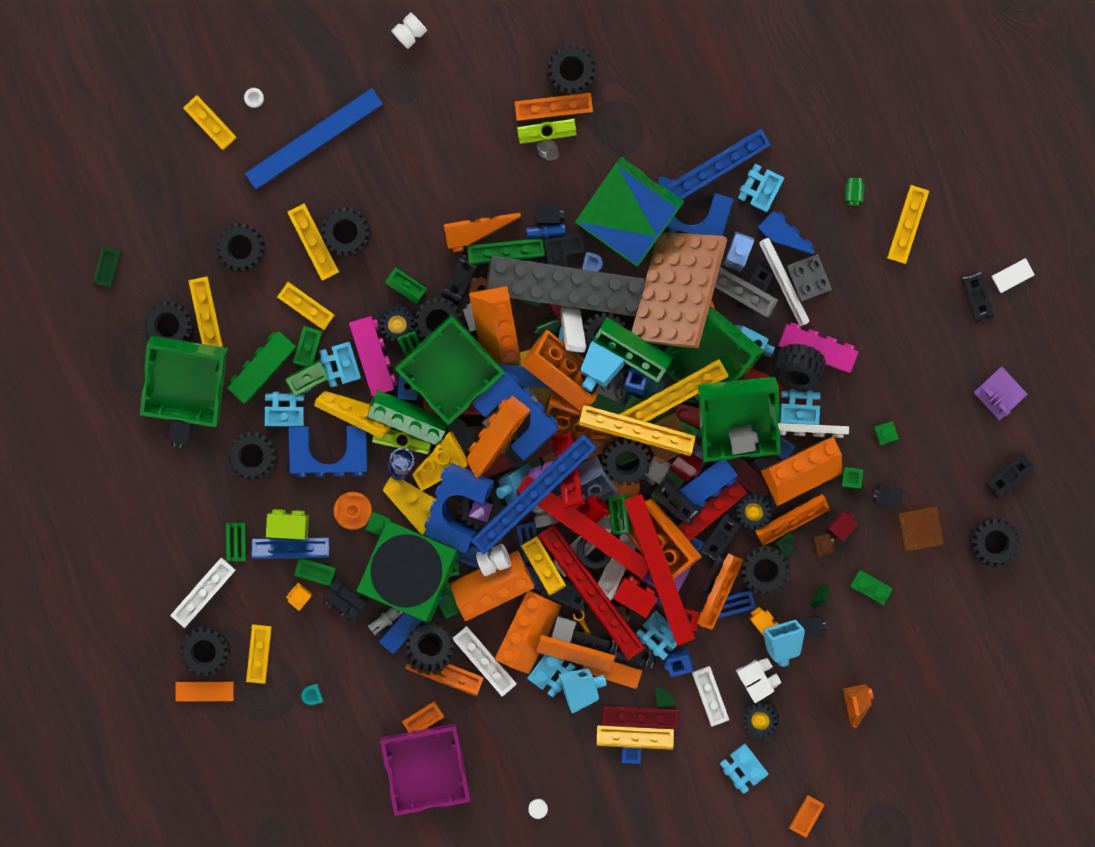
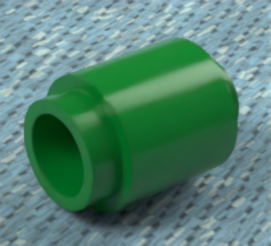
[845,178,865,206]

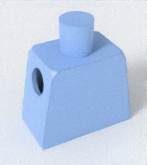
[723,231,754,272]

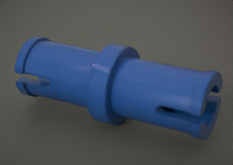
[527,223,566,239]

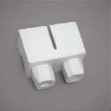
[736,658,782,703]

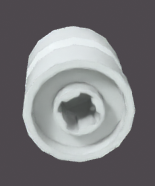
[391,12,427,49]
[476,544,511,576]

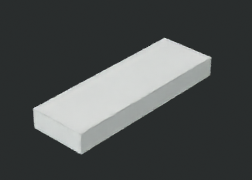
[560,306,586,352]
[692,666,729,726]

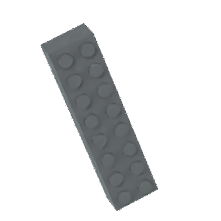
[486,256,644,317]

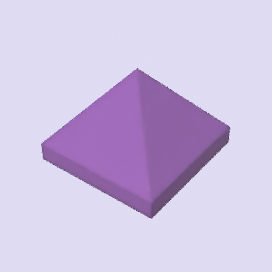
[469,501,493,522]

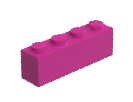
[349,316,397,396]
[777,322,859,373]

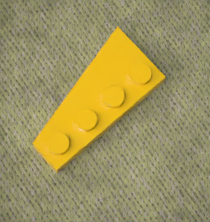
[314,391,391,439]

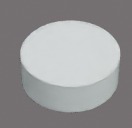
[244,88,264,108]
[528,799,548,819]

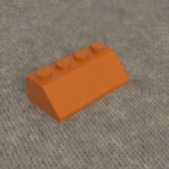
[469,286,521,364]
[522,330,598,412]
[466,396,531,478]
[761,437,842,506]
[619,498,702,580]
[450,550,535,622]
[495,590,562,674]

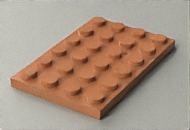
[632,232,727,348]

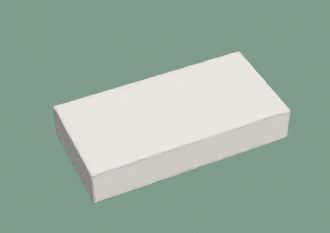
[991,258,1034,293]

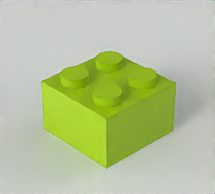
[266,509,309,539]

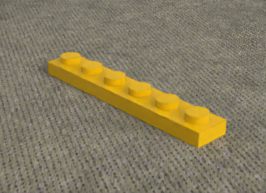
[618,359,729,422]
[578,405,696,456]

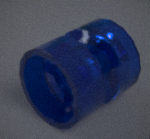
[387,448,414,480]

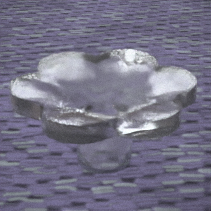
[537,140,559,161]

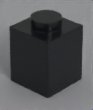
[537,203,564,224]
[168,419,193,448]
[748,455,780,479]
[872,484,903,509]
[797,615,826,638]

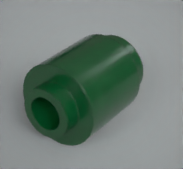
[533,316,562,339]

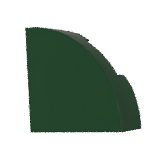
[775,531,794,558]
[809,583,830,608]
[655,687,676,707]

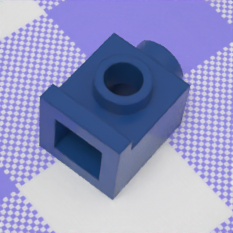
[397,376,418,400]
[663,647,693,677]

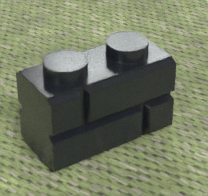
[323,579,368,621]

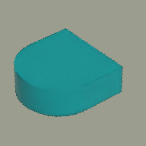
[301,683,324,706]

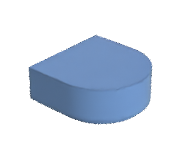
[582,252,603,272]

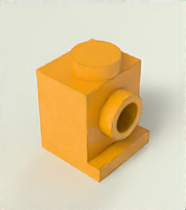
[286,582,313,611]
[749,606,779,636]

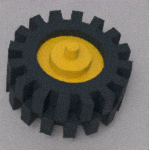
[380,305,415,342]
[737,492,773,529]
[743,702,779,738]

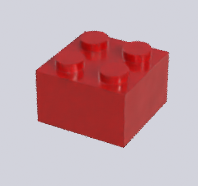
[613,575,658,618]

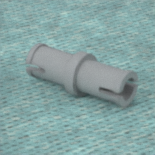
[368,607,405,635]

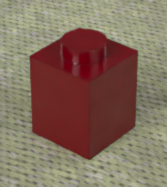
[669,453,703,482]
[827,511,858,541]

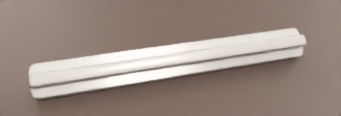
[759,238,809,326]

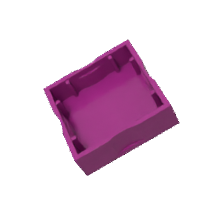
[380,723,471,816]

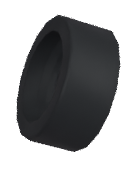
[577,537,612,569]

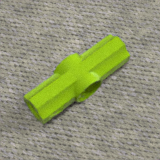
[517,119,577,144]
[372,429,431,455]

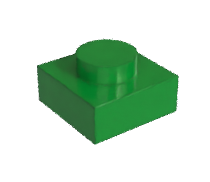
[874,421,899,445]
[841,467,863,488]
[366,512,391,536]

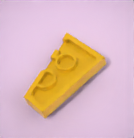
[412,431,469,491]
[383,474,436,536]

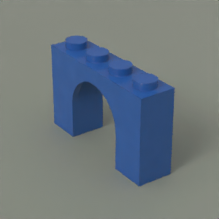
[657,176,733,236]
[472,372,560,460]
[289,426,368,477]
[424,463,494,553]

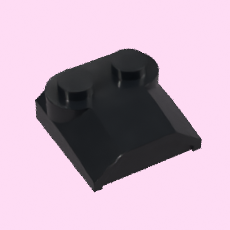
[447,416,486,456]

